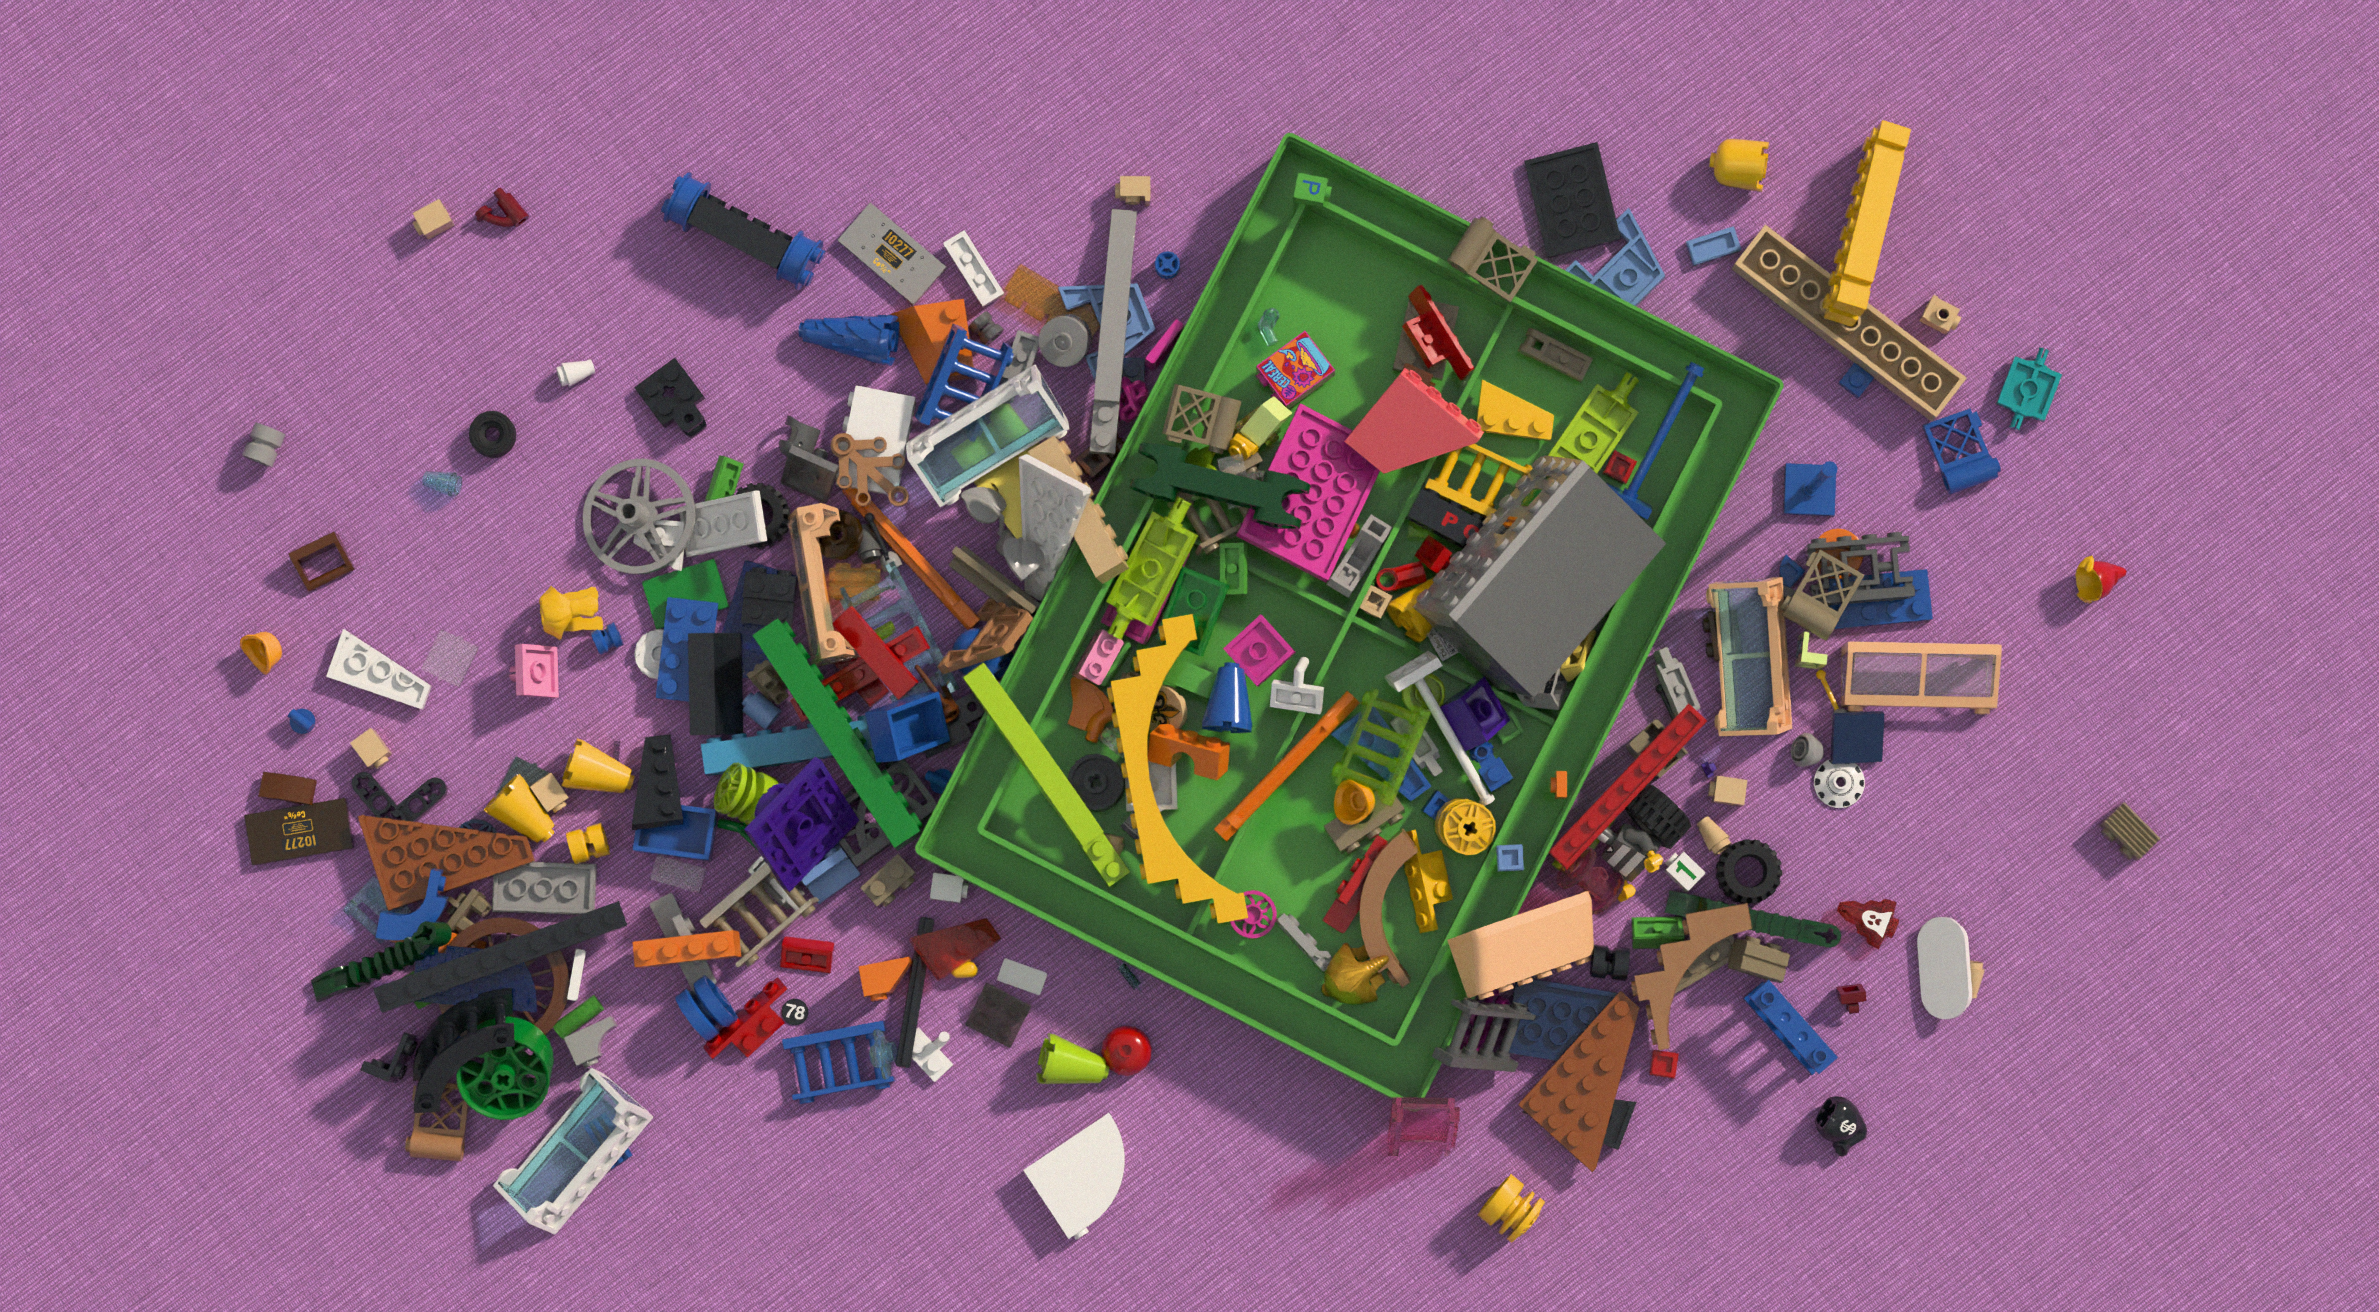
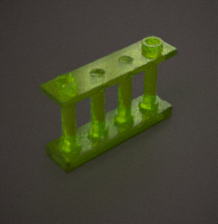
[1331,686,1431,807]

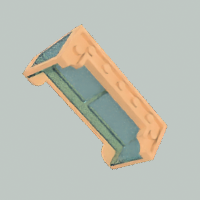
[1706,577,1792,736]

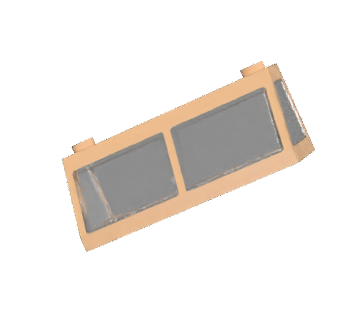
[788,503,861,667]
[1841,642,2002,715]

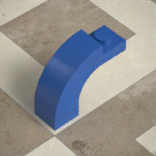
[375,868,448,940]

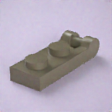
[1518,328,1593,382]

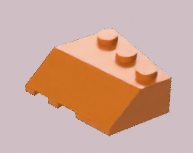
[890,299,974,385]

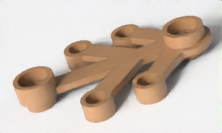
[830,433,909,507]

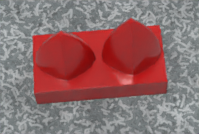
[1414,535,1452,574]

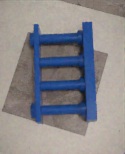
[915,324,1014,442]
[1743,980,1838,1075]
[782,1021,895,1104]

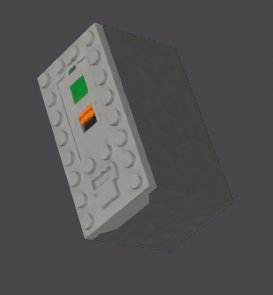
[1413,455,1666,698]

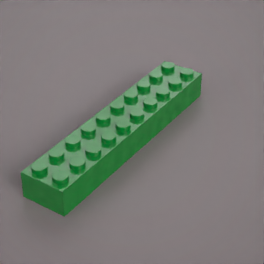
[753,618,923,851]

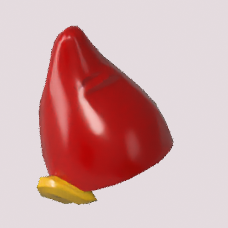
[2075,556,2127,604]

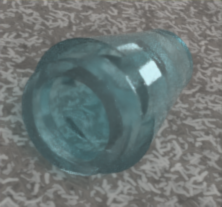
[422,471,462,497]

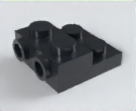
[741,567,798,628]

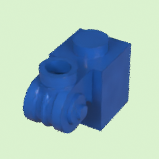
[1469,741,1513,794]

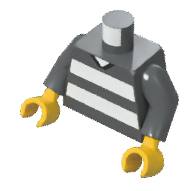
[1597,824,1663,902]

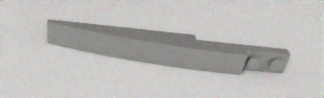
[1090,209,1137,455]

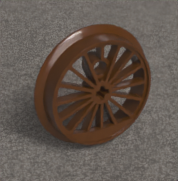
[436,917,569,1037]

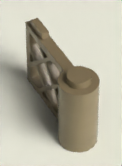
[1447,216,1538,303]
[1162,384,1242,454]
[1780,550,1864,641]

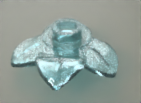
[869,1029,898,1080]

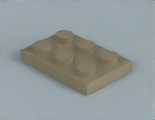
[1393,299,1459,381]

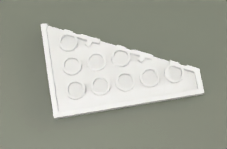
[1019,454,1091,601]

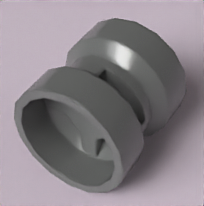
[968,311,1004,346]

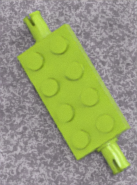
[1548,372,1639,474]
[1106,496,1198,640]

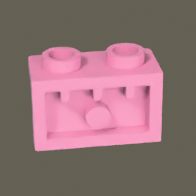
[1072,629,1124,685]

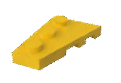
[1476,380,1554,441]

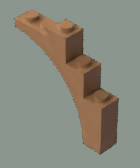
[1631,903,1752,1050]

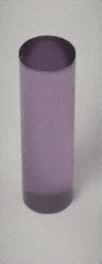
[613,741,620,762]

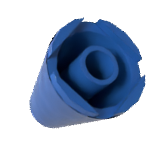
[1201,662,1253,733]

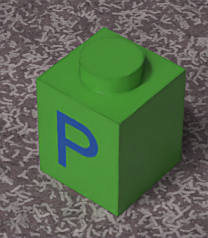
[1293,172,1332,208]

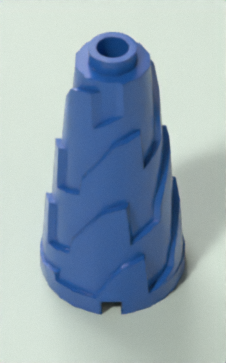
[798,315,900,366]

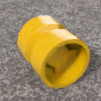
[566,823,610,864]

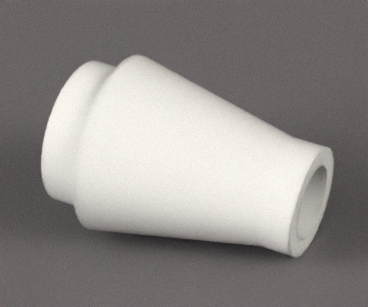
[556,359,595,387]

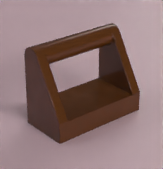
[288,532,355,592]

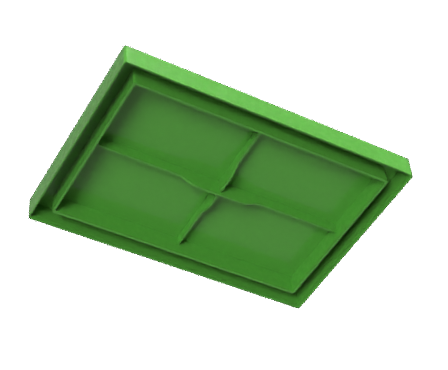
[915,133,1784,1109]

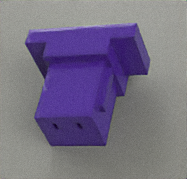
[1701,761,1717,778]

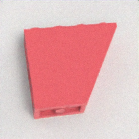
[1344,368,1484,474]

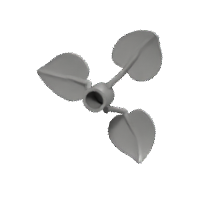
[960,487,1044,581]

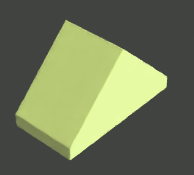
[1240,396,1292,448]

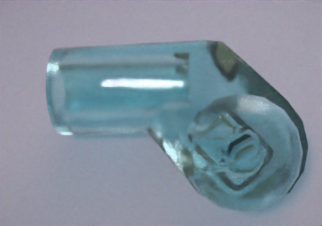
[1258,308,1280,347]

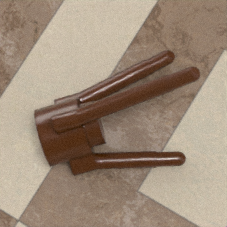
[905,665,959,723]

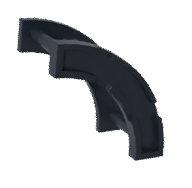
[413,988,515,1113]

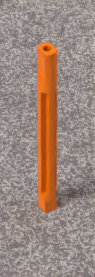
[842,488,981,629]
[1214,691,1360,842]

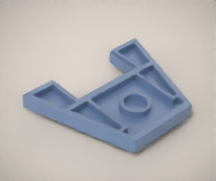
[1565,208,1665,306]
[1058,283,1156,381]

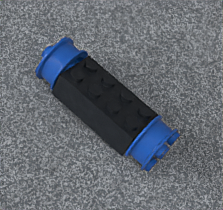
[661,172,826,291]

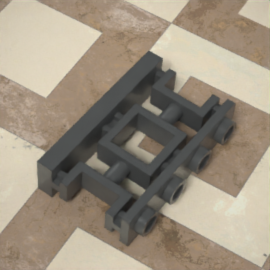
[1805,532,1915,606]

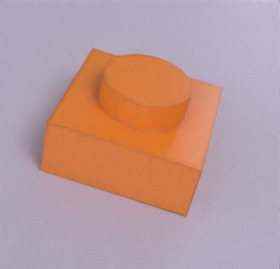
[1550,771,1567,799]

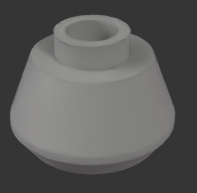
[1791,733,1824,767]

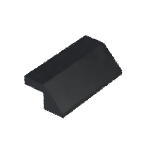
[688,633,744,735]

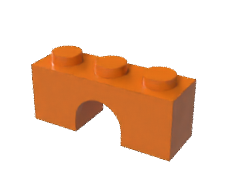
[1148,724,1230,780]

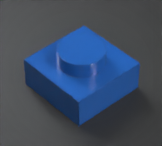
[1838,362,1874,399]

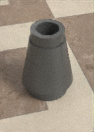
[857,524,882,563]

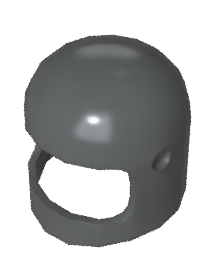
[779,415,821,457]

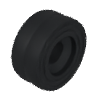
[469,411,516,458]

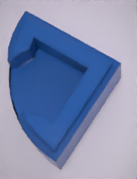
[1779,555,1805,588]

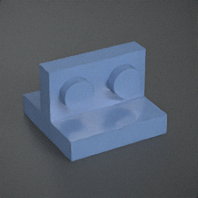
[801,843,861,904]

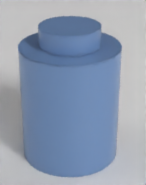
[742,692,782,730]

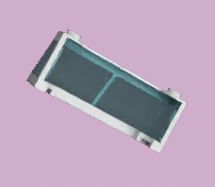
[906,364,1070,507]
[493,1068,653,1234]

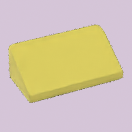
[1560,630,1596,682]

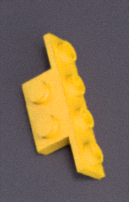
[1404,830,1453,933]

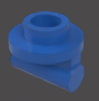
[287,708,316,734]
[925,769,952,794]

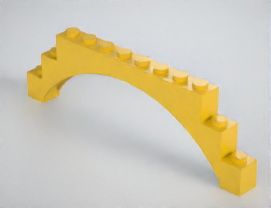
[1107,614,1248,923]

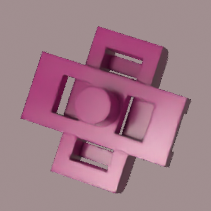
[1118,376,1150,423]

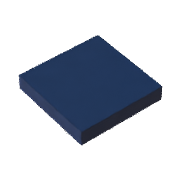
[1831,711,1885,764]

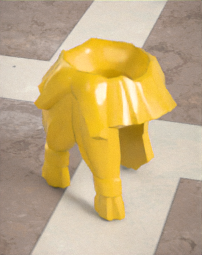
[539,586,603,641]

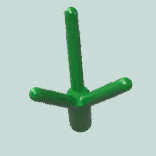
[718,818,759,852]

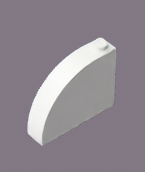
[1023,1113,1125,1240]

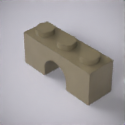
[1324,784,1405,854]

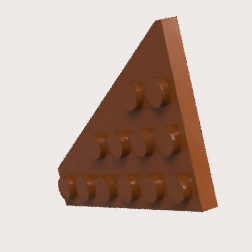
[358,815,536,911]
[1518,991,1640,1172]

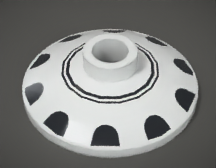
[1814,759,1865,808]

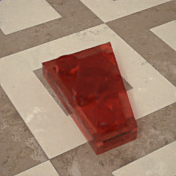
[909,918,1001,982]

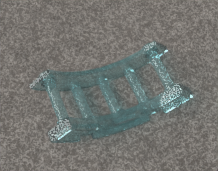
[840,561,960,702]

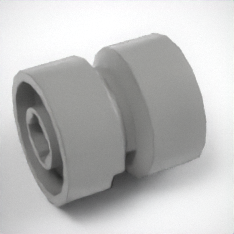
[242,422,285,468]

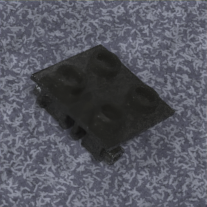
[965,983,1031,1048]

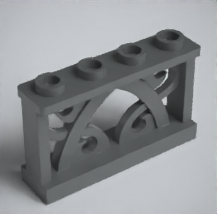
[839,759,937,868]

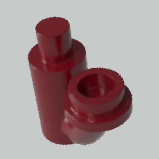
[475,187,529,227]

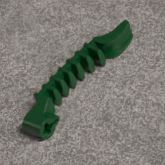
[1665,890,1841,948]
[311,921,452,1002]

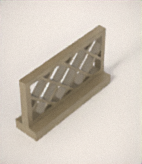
[949,546,1041,627]

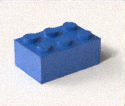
[865,691,950,763]
[633,805,719,862]

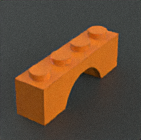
[632,930,742,968]

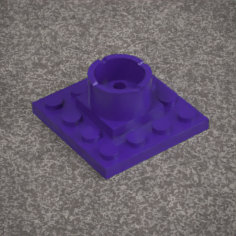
[744,757,859,892]

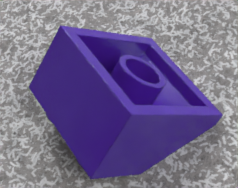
[1440,677,1511,751]

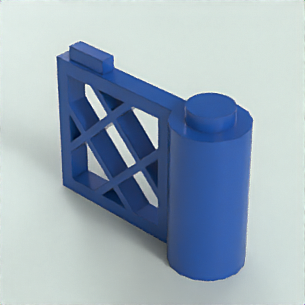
[1923,408,2001,495]

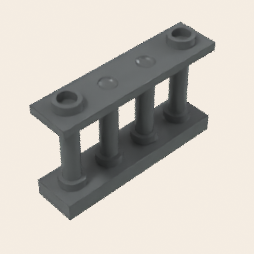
[1432,997,1536,1072]

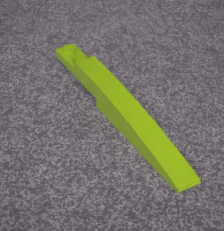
[962,663,1130,887]

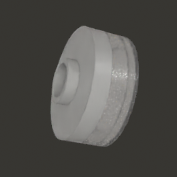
[1039,314,1092,367]

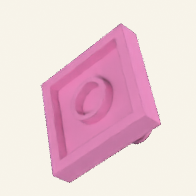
[509,644,559,698]

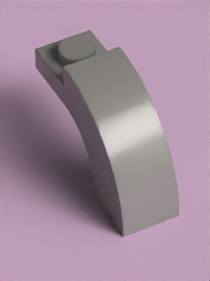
[1327,514,1393,598]

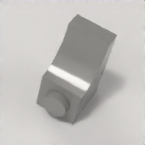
[564,1016,617,1068]

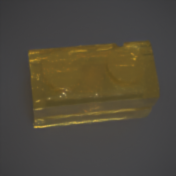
[829,563,882,601]

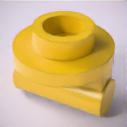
[1228,432,1259,461]

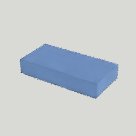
[1685,226,1742,266]

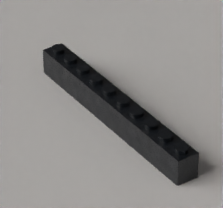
[373,901,627,1013]

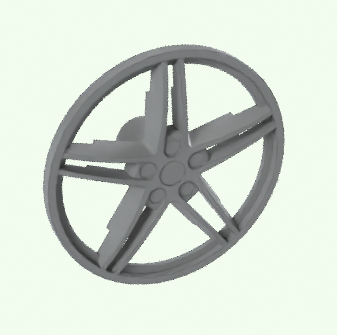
[583,459,696,575]

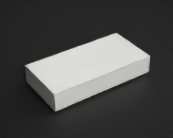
[567,949,586,1001]

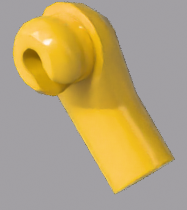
[939,954,978,978]

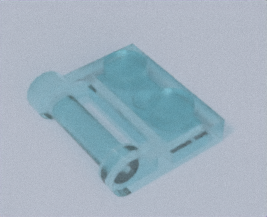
[343,876,412,945]

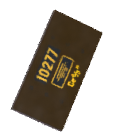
[244,798,354,866]

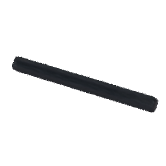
[895,917,934,1068]

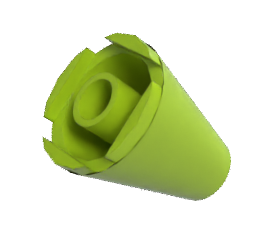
[1036,1033,1109,1084]

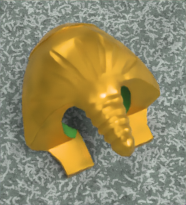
[1321,943,1389,1004]

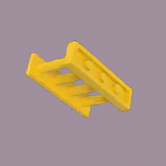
[1424,444,1533,518]

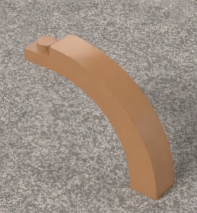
[1360,828,1418,988]

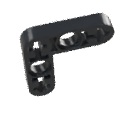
[352,772,448,822]

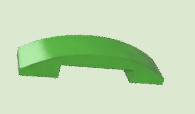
[1130,644,1217,699]

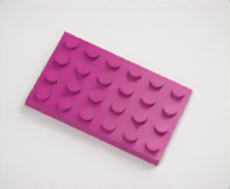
[1236,403,1380,583]

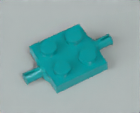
[1996,347,2062,431]

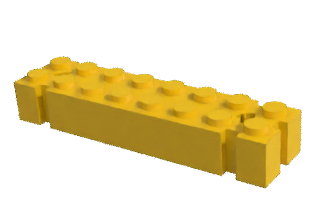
[1822,120,1911,327]

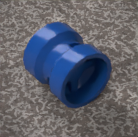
[591,622,624,655]

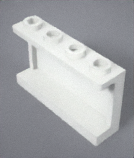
[835,386,916,499]

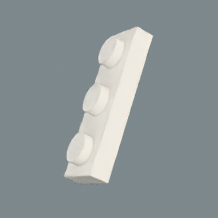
[943,230,1004,308]

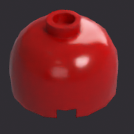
[1101,1025,1152,1076]

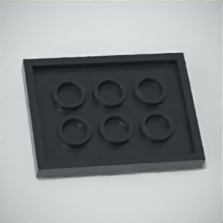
[1524,142,1621,259]

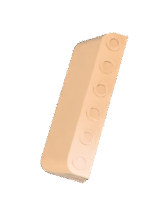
[1447,891,1594,1000]

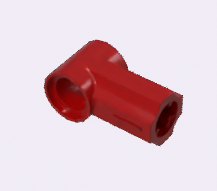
[1374,561,1426,594]

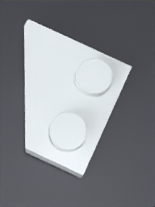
[633,520,686,571]

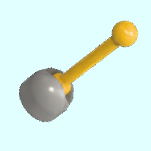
[1816,670,1849,721]

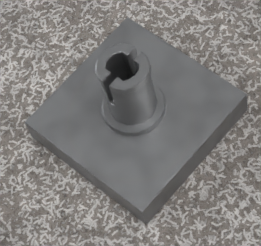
[781,445,839,503]

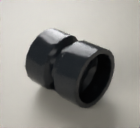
[1590,944,1630,981]

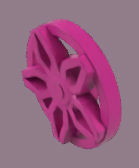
[1230,890,1277,938]

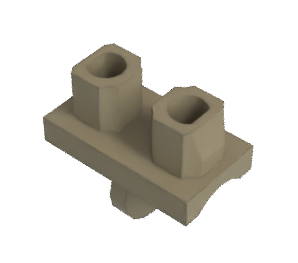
[746,659,789,705]
[447,888,492,933]

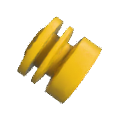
[1435,798,1496,855]
[1477,1174,1545,1243]

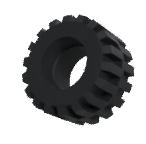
[732,483,791,549]
[1625,784,1692,849]
[1715,839,1782,904]

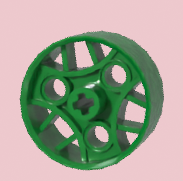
[456,1016,554,1120]

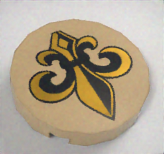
[1149,684,1188,731]

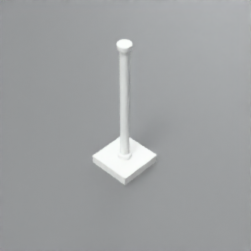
[1384,651,1495,806]

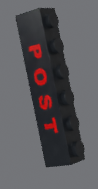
[1406,488,1485,549]

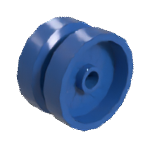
[675,975,738,1041]

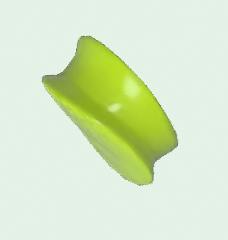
[1402,673,1445,715]

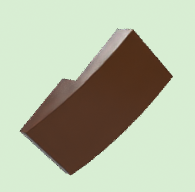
[258,772,317,805]

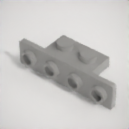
[650,893,717,994]

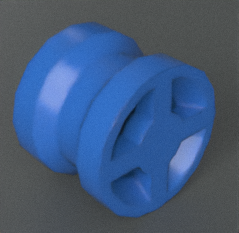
[1155,251,1180,280]

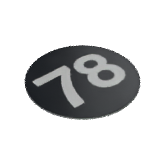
[782,999,808,1025]

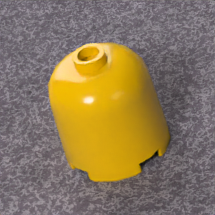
[1709,139,1769,192]

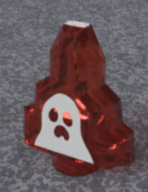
[1836,899,1899,950]

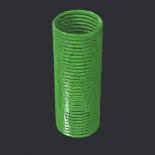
[553,995,604,1040]

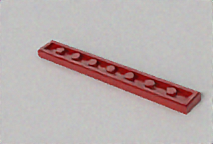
[1548,704,1707,870]

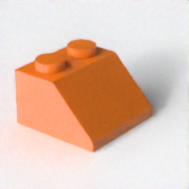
[858,957,912,1002]

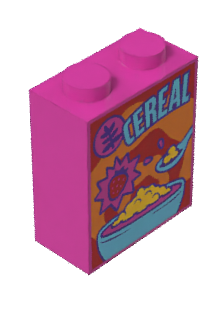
[1255,331,1335,409]

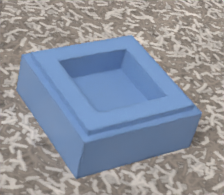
[1496,844,1524,872]

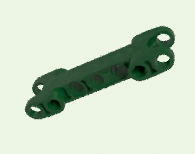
[1129,443,1311,530]

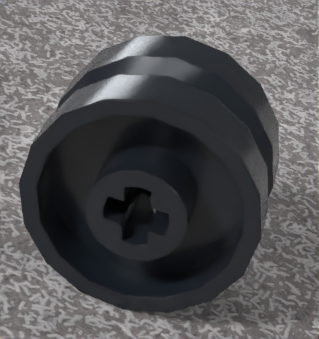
[1068,754,1125,812]

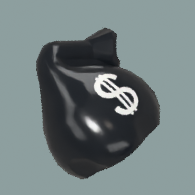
[1815,1096,1867,1157]

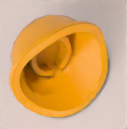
[240,631,282,675]
[1334,780,1376,825]

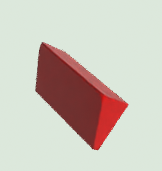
[780,936,834,973]

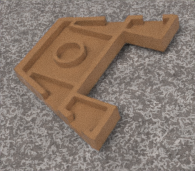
[937,598,1033,674]

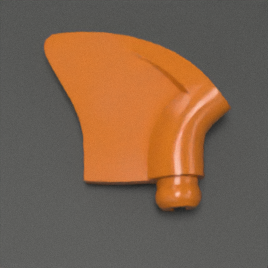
[1067,677,1115,743]

